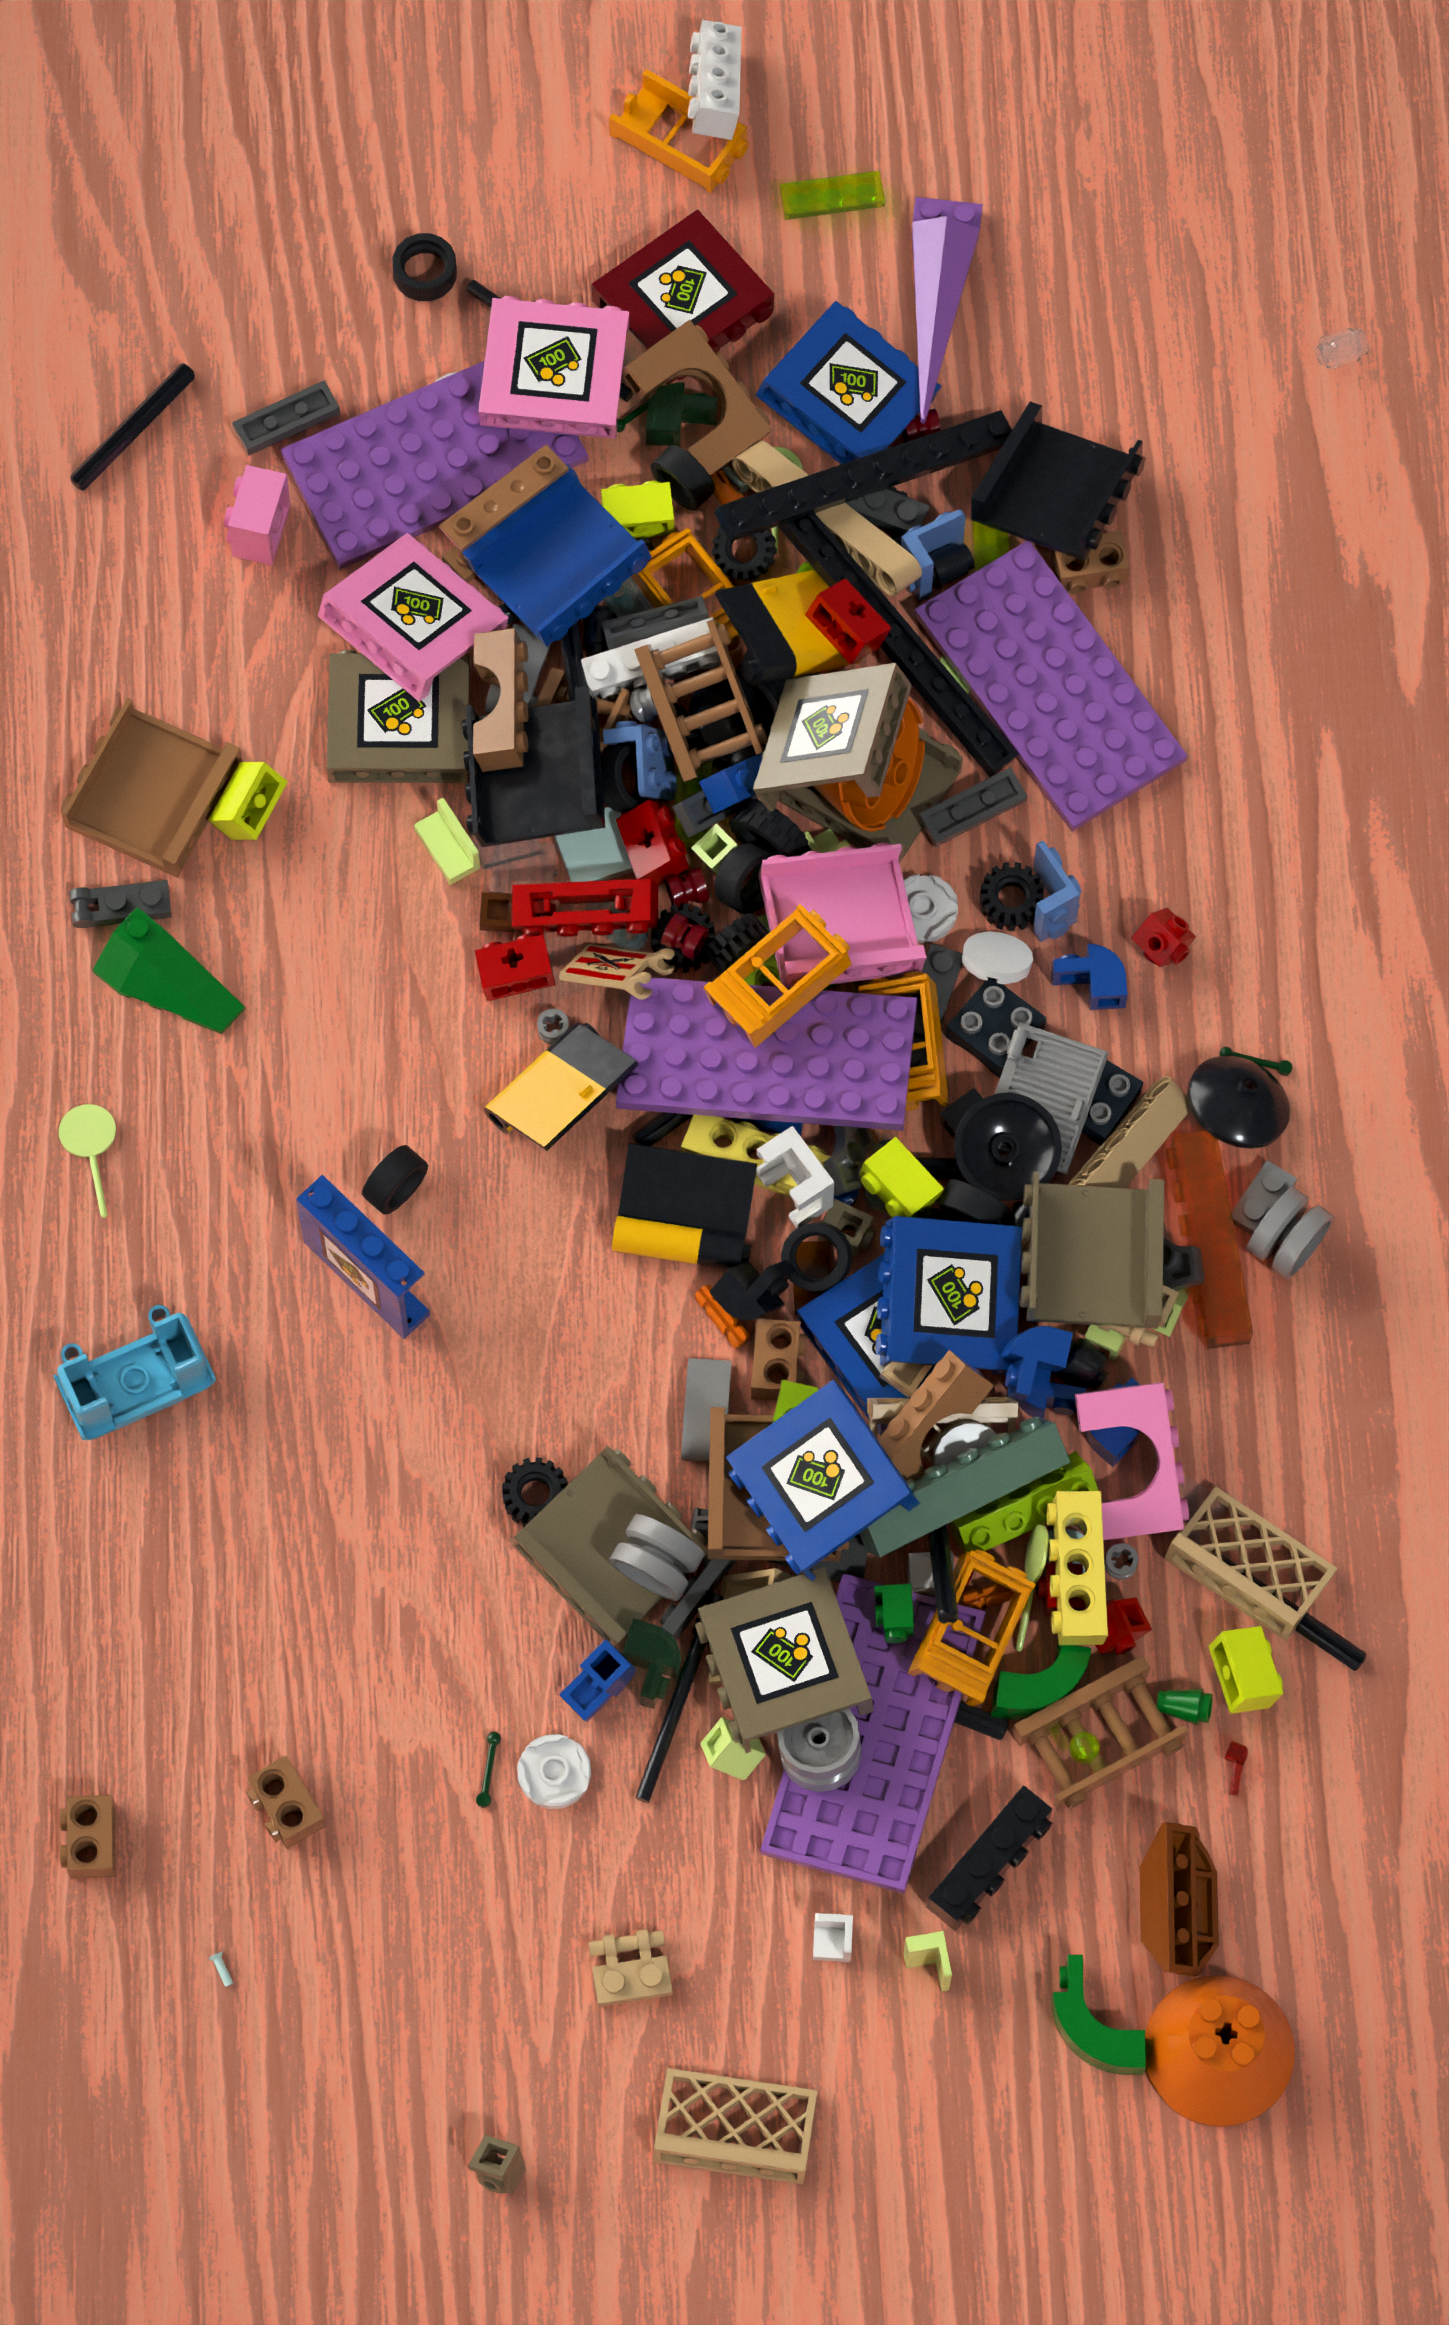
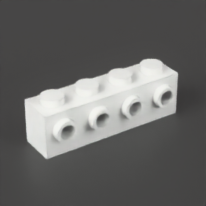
[688,20,742,140]
[581,617,729,701]

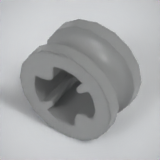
[537,1009,569,1044]
[1104,1543,1139,1580]

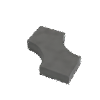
[822,1126,876,1196]
[1163,1223,1205,1291]

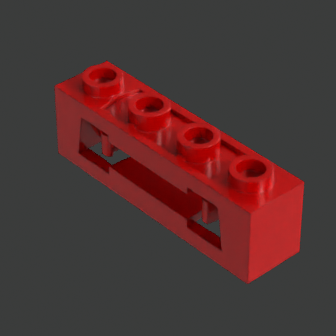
[512,879,658,937]

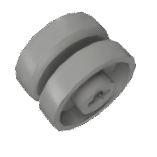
[1246,1186,1335,1280]
[608,1514,705,1601]
[777,1708,862,1792]

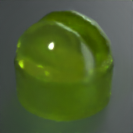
[1069,1732,1100,1764]

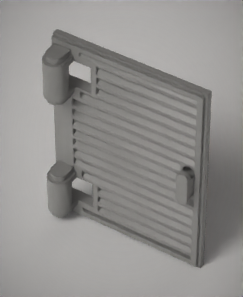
[994,1022,1109,1175]

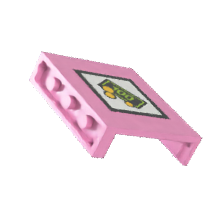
[478,296,629,439]
[318,533,509,702]

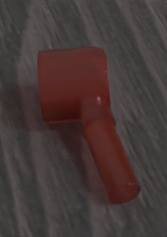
[1224,1741,1248,1796]

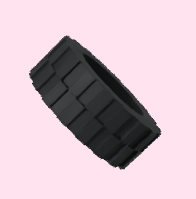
[729,798,809,857]

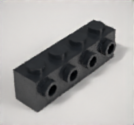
[926,1785,1053,1931]

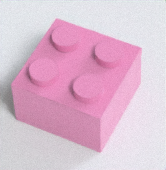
[224,465,291,565]

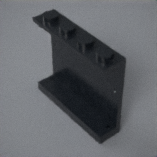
[971,401,1146,561]
[462,686,605,847]

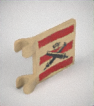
[559,944,675,1000]

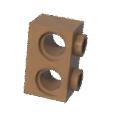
[1051,531,1130,594]
[751,1318,807,1401]
[246,1755,326,1849]
[60,1795,116,1879]

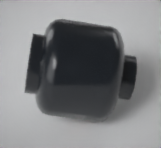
[1055,1338,1108,1390]

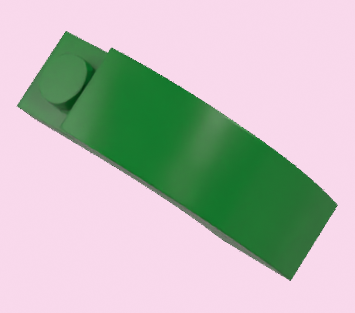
[991,1610,1091,1720]
[1051,1955,1146,2075]

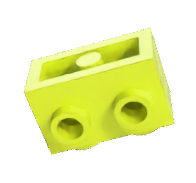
[601,481,674,539]
[208,762,288,840]
[859,1136,944,1218]
[1208,1626,1284,1714]

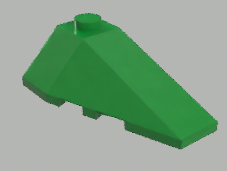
[92,907,245,1034]

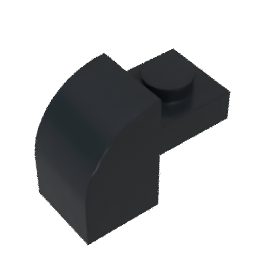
[709,1260,796,1321]

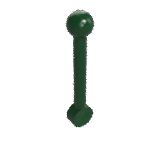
[617,386,670,433]
[1219,1047,1292,1076]
[476,1731,501,1808]

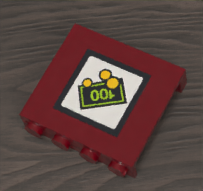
[591,209,774,385]

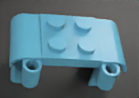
[53,1305,216,1440]

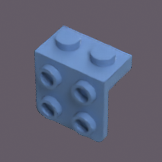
[901,510,966,602]
[603,721,678,801]
[1033,841,1081,943]

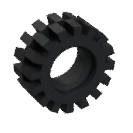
[712,527,777,581]
[980,862,1044,931]
[651,904,715,973]
[705,913,770,974]
[502,1457,568,1527]

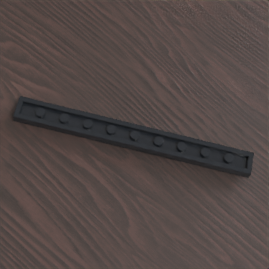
[714,410,1012,542]
[778,513,1019,777]

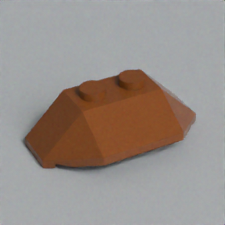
[1139,1822,1219,1977]

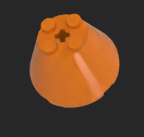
[813,697,925,832]
[1145,1976,1295,2127]

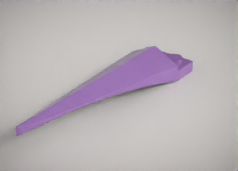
[912,197,983,424]

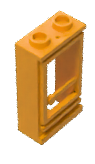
[609,69,749,193]
[632,527,739,670]
[703,904,852,1048]
[858,972,949,1111]
[907,1549,1036,1707]

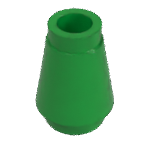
[1157,1689,1213,1725]

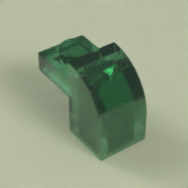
[646,382,718,447]
[622,1618,681,1709]

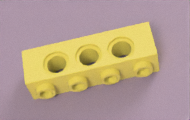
[681,1115,831,1198]
[1047,1491,1108,1645]

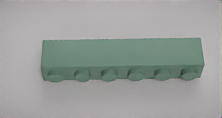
[859,1417,1070,1557]

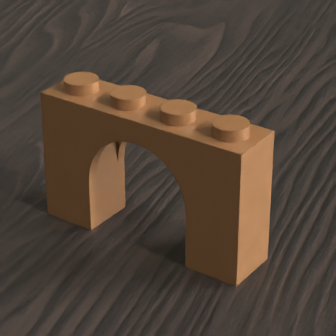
[622,320,772,476]

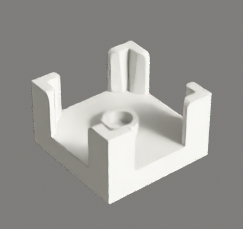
[756,1126,835,1229]

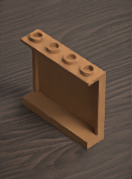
[61,697,242,878]
[708,1407,849,1562]

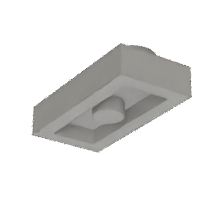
[1228,1160,1297,1236]

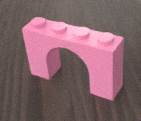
[1074,1382,1189,1540]

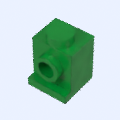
[874,1584,914,1643]

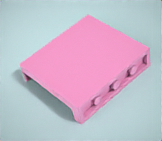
[758,843,927,988]

